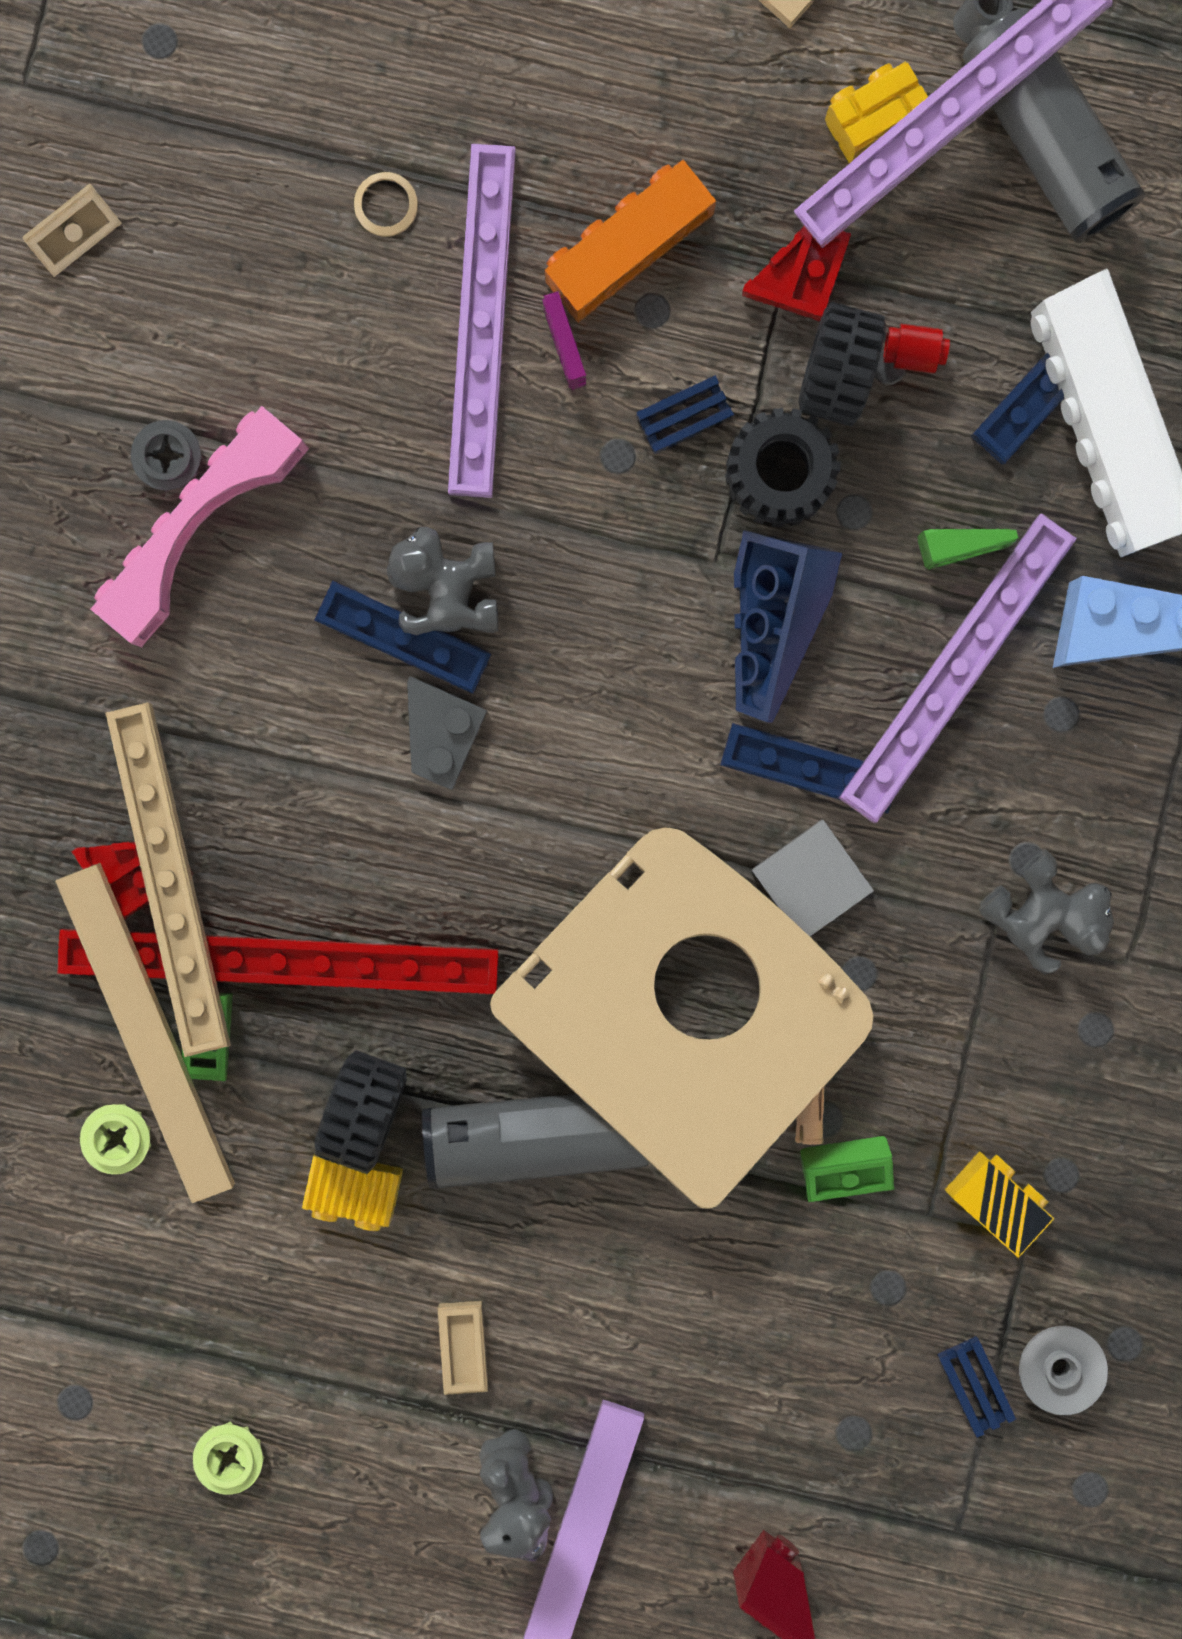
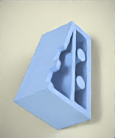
[1053,576,1182,668]

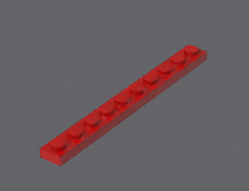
[57,929,499,994]

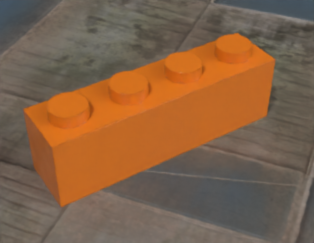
[544,160,716,323]

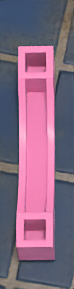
[91,406,309,648]

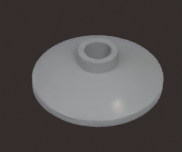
[1019,1326,1108,1415]

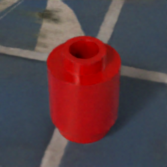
[883,323,950,374]

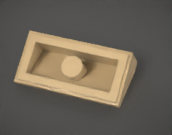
[22,184,122,277]

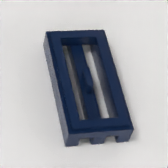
[636,375,734,455]
[937,1336,1016,1438]

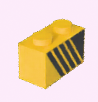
[945,1151,1054,1258]

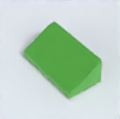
[800,1136,894,1202]

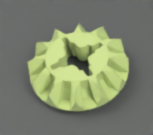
[80,1104,151,1174]
[193,1421,264,1495]

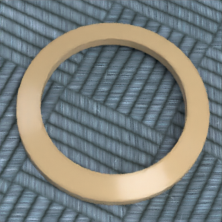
[354,172,418,237]

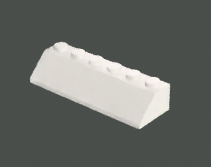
[1031,269,1182,558]

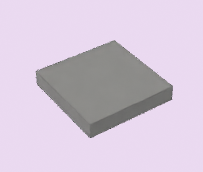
[751,820,874,936]

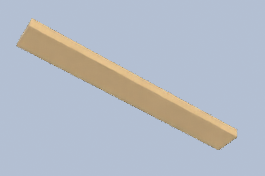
[106,702,231,1057]
[55,863,235,1203]

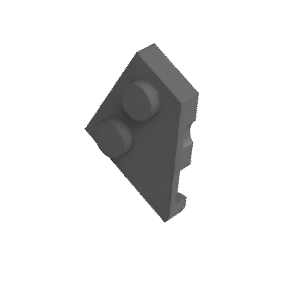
[407,676,488,790]

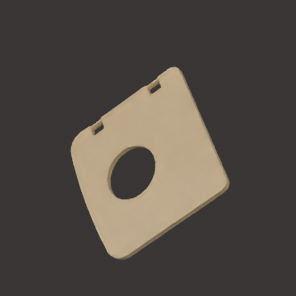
[490,828,873,1209]

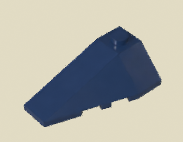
[734,530,842,723]

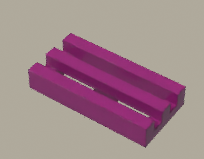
[542,291,586,390]

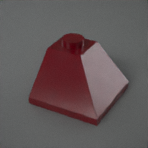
[733,1530,815,1639]

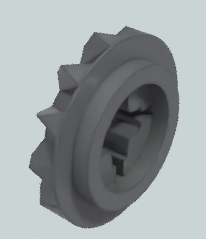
[131,420,203,492]

